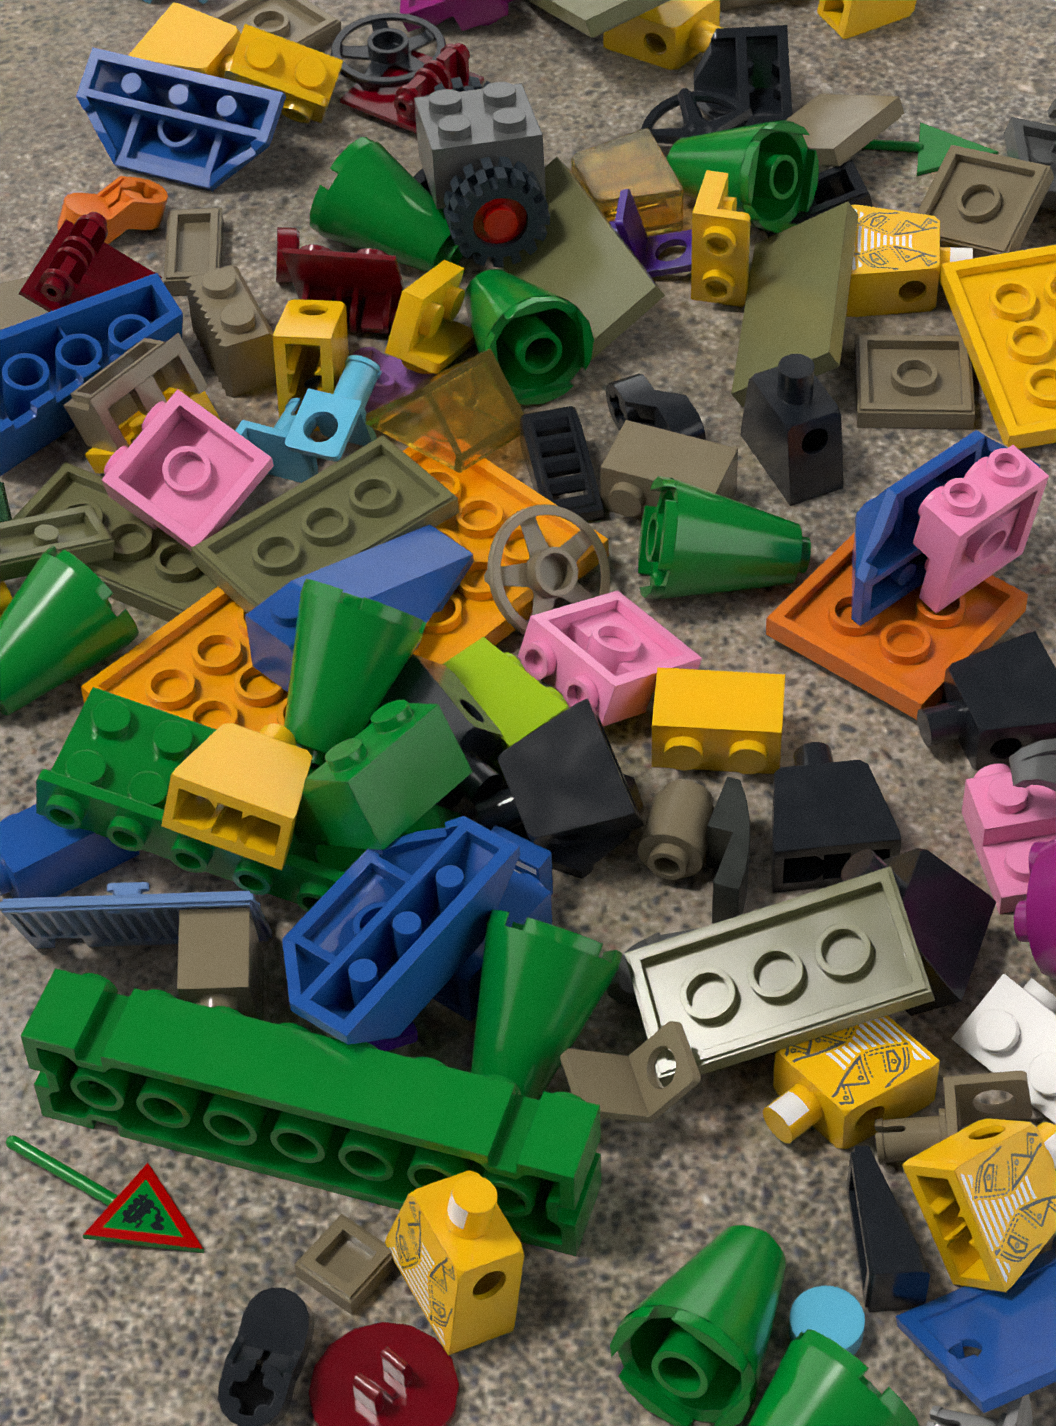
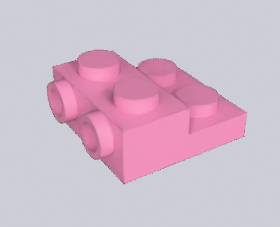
[101,390,274,551]
[913,445,1049,613]
[518,590,702,727]
[962,764,1056,914]

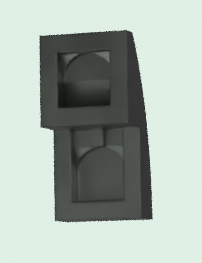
[706,776,750,924]

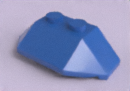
[76,47,286,191]
[851,430,1041,626]
[282,816,520,1045]

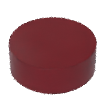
[276,227,299,283]

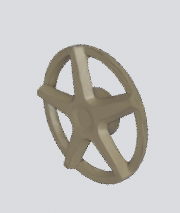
[484,504,610,635]

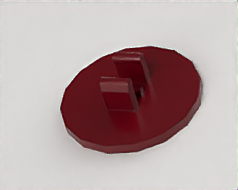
[308,1322,459,1426]

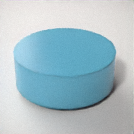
[789,1286,865,1355]

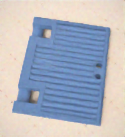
[0,882,272,949]

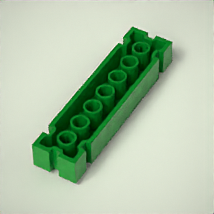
[20,968,601,1256]

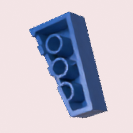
[0,273,183,476]

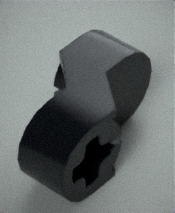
[606,373,706,440]
[218,1287,314,1426]

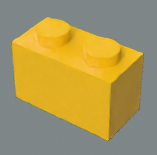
[652,667,785,774]

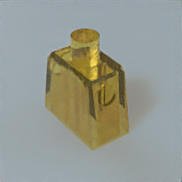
[571,128,684,237]

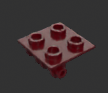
[340,43,484,133]
[19,212,162,312]
[282,244,405,335]

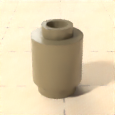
[638,780,715,880]

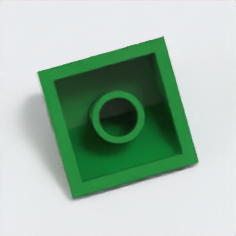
[294,700,472,850]

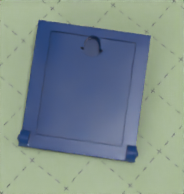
[895,1236,1056,1413]

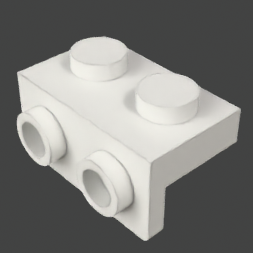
[951,974,1056,1124]

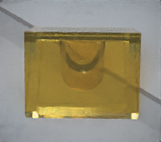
[365,348,524,473]

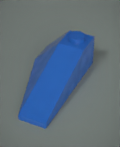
[245,524,474,692]

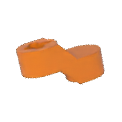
[57,176,168,244]

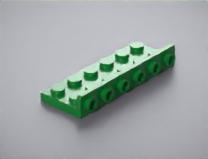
[36,687,461,912]

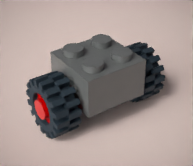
[414,76,550,267]

